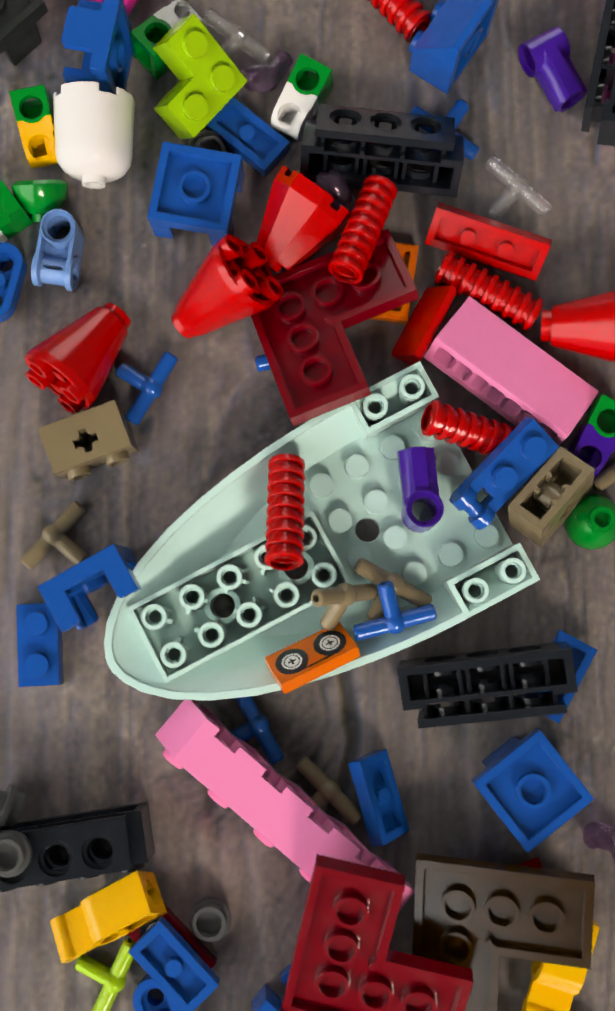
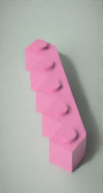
[155,700,415,913]

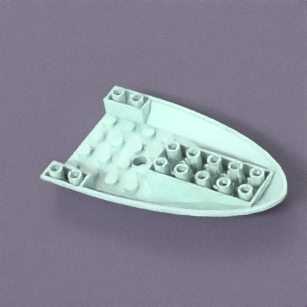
[104,361,540,701]

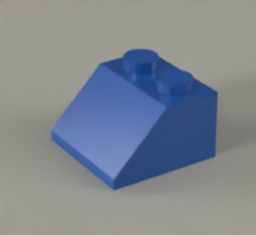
[408,0,499,94]

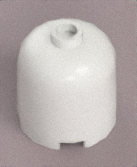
[53,81,135,189]

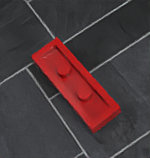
[424,202,552,281]

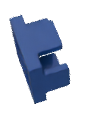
[61,0,133,95]
[471,728,594,853]

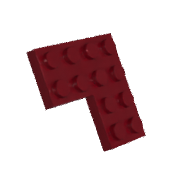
[251,229,419,426]
[281,854,474,1011]

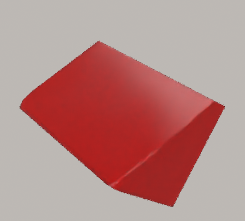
[392,285,457,366]

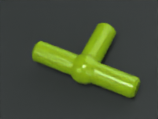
[75,938,135,1011]

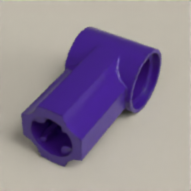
[518,26,588,113]
[397,446,444,533]

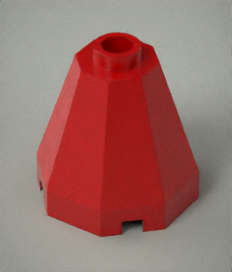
[256,165,350,273]

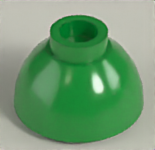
[11,179,68,222]
[564,494,615,550]

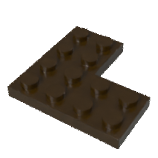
[412,853,595,1011]

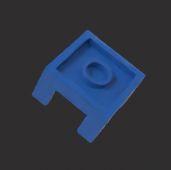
[147,141,245,246]
[37,544,141,632]

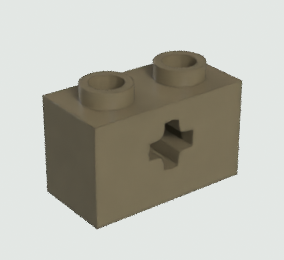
[37,400,138,481]
[508,446,595,548]

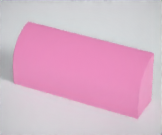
[424,296,599,446]

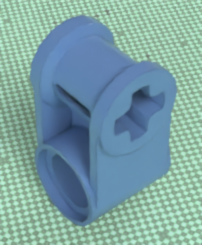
[31,209,85,292]

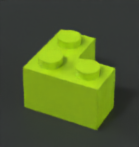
[153,13,247,139]

